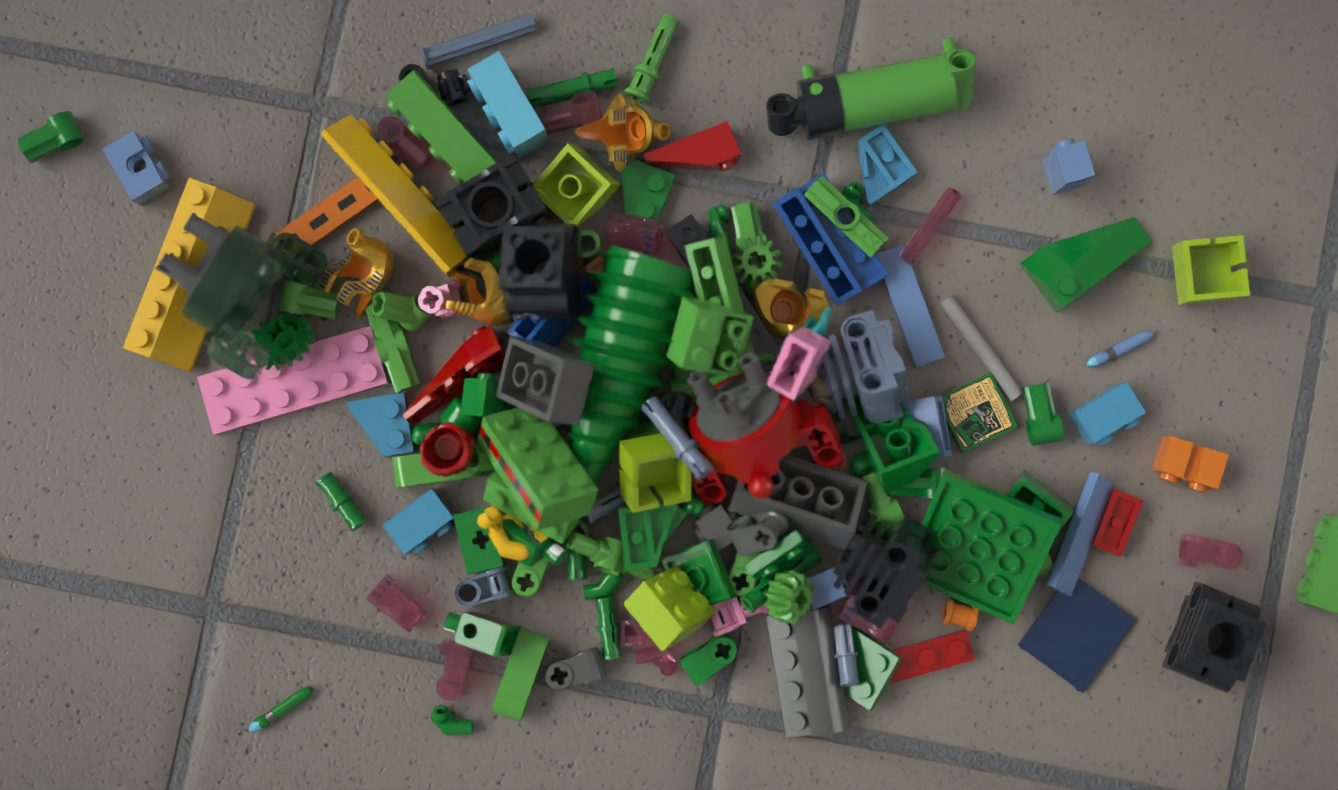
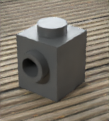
[694,504,737,551]

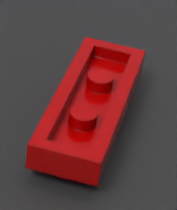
[889,629,975,684]

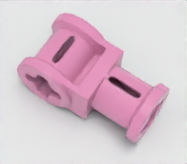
[418,282,462,319]
[710,596,769,636]

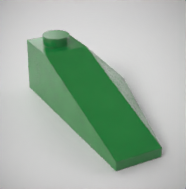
[1020,217,1152,312]
[843,396,940,493]

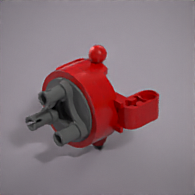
[687,353,842,504]

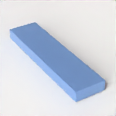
[876,244,945,368]
[1047,472,1114,596]

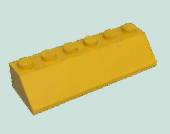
[320,114,469,278]
[123,178,256,372]

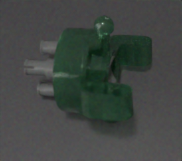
[155,213,328,379]

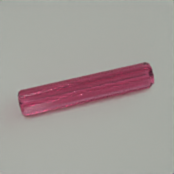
[900,187,961,264]

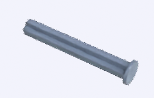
[419,14,538,70]

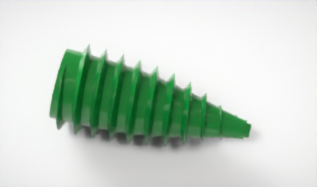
[566,245,698,484]

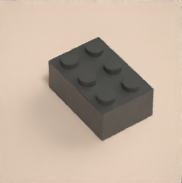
[496,337,594,425]

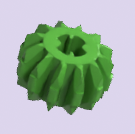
[731,236,782,288]
[764,570,815,624]

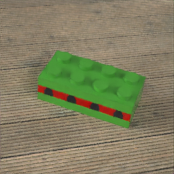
[477,407,598,532]

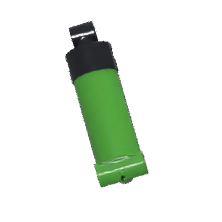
[766,37,975,140]

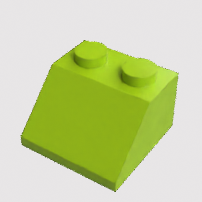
[533,143,621,227]

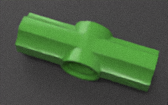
[804,176,889,258]
[731,202,771,296]
[365,305,421,393]

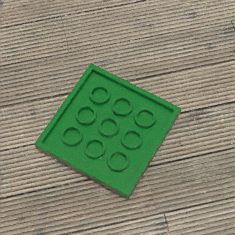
[922,470,1063,625]

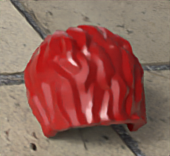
[420,422,475,477]

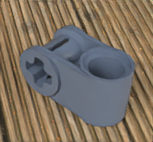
[454,565,515,607]

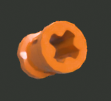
[941,598,979,632]

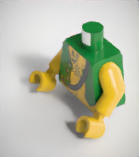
[477,506,567,567]

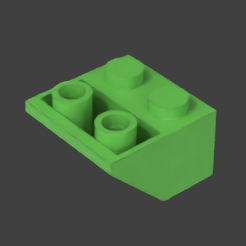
[667,297,754,376]

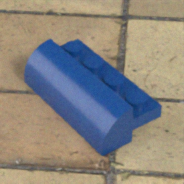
[772,173,888,307]

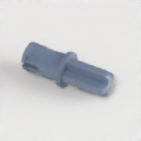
[834,624,860,687]

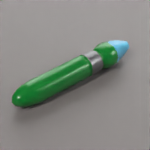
[249,686,313,733]

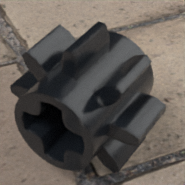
[432,69,471,106]
[660,391,696,428]

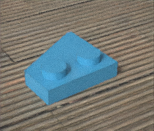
[857,124,918,206]
[346,392,415,457]

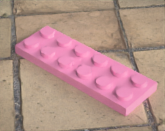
[197,326,389,435]

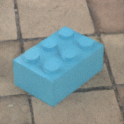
[467,51,550,160]

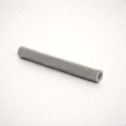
[940,295,1023,401]

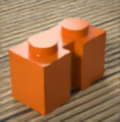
[1151,435,1229,493]

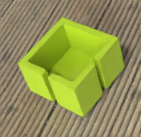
[1172,235,1250,305]
[620,433,691,513]
[623,565,715,652]

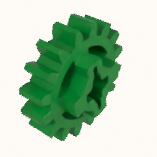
[247,313,315,370]

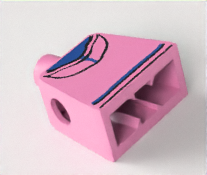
[767,327,831,400]

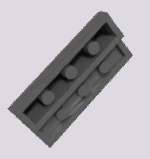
[766,606,851,738]

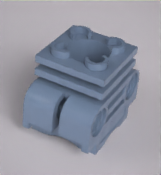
[819,310,911,423]

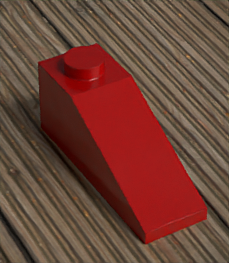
[643,121,741,172]

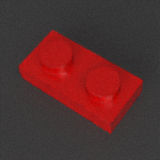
[1091,489,1143,557]

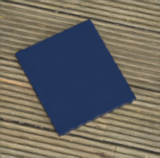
[1018,578,1135,693]

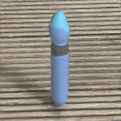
[1086,331,1154,367]

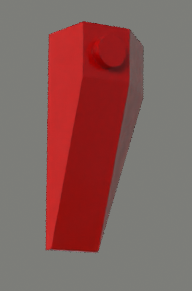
[403,325,507,425]

